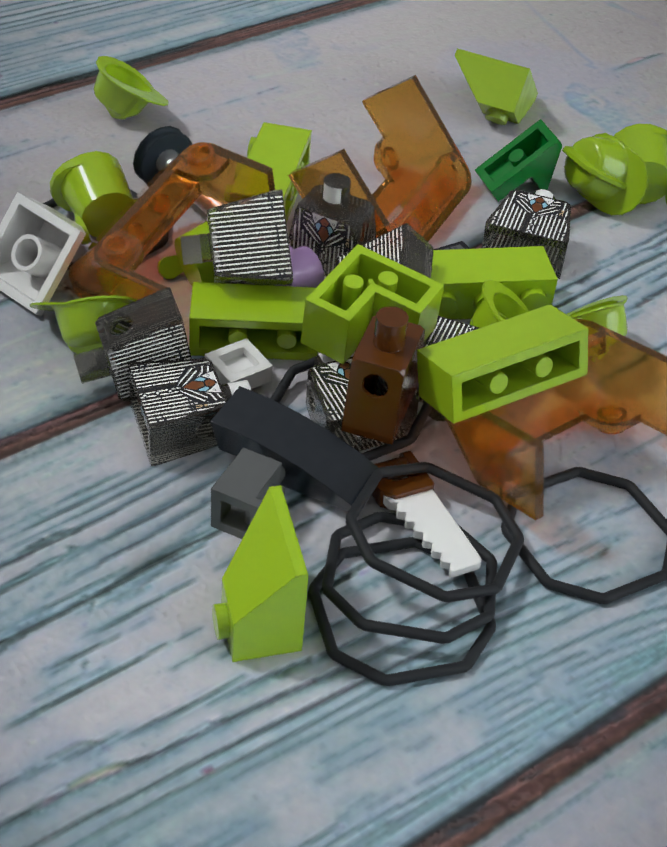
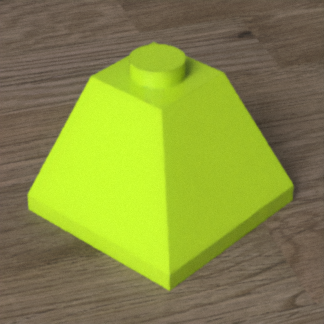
[455,48,538,125]
[212,485,308,662]

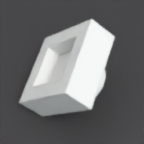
[205,338,273,397]

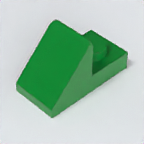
[475,119,563,202]

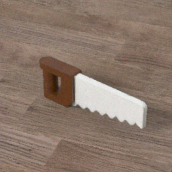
[372,451,481,578]

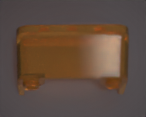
[288,75,472,263]
[69,142,279,342]
[444,319,667,521]

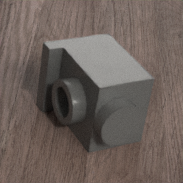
[211,448,286,539]

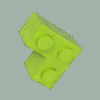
[301,244,444,364]

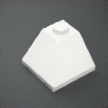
[0,192,86,316]

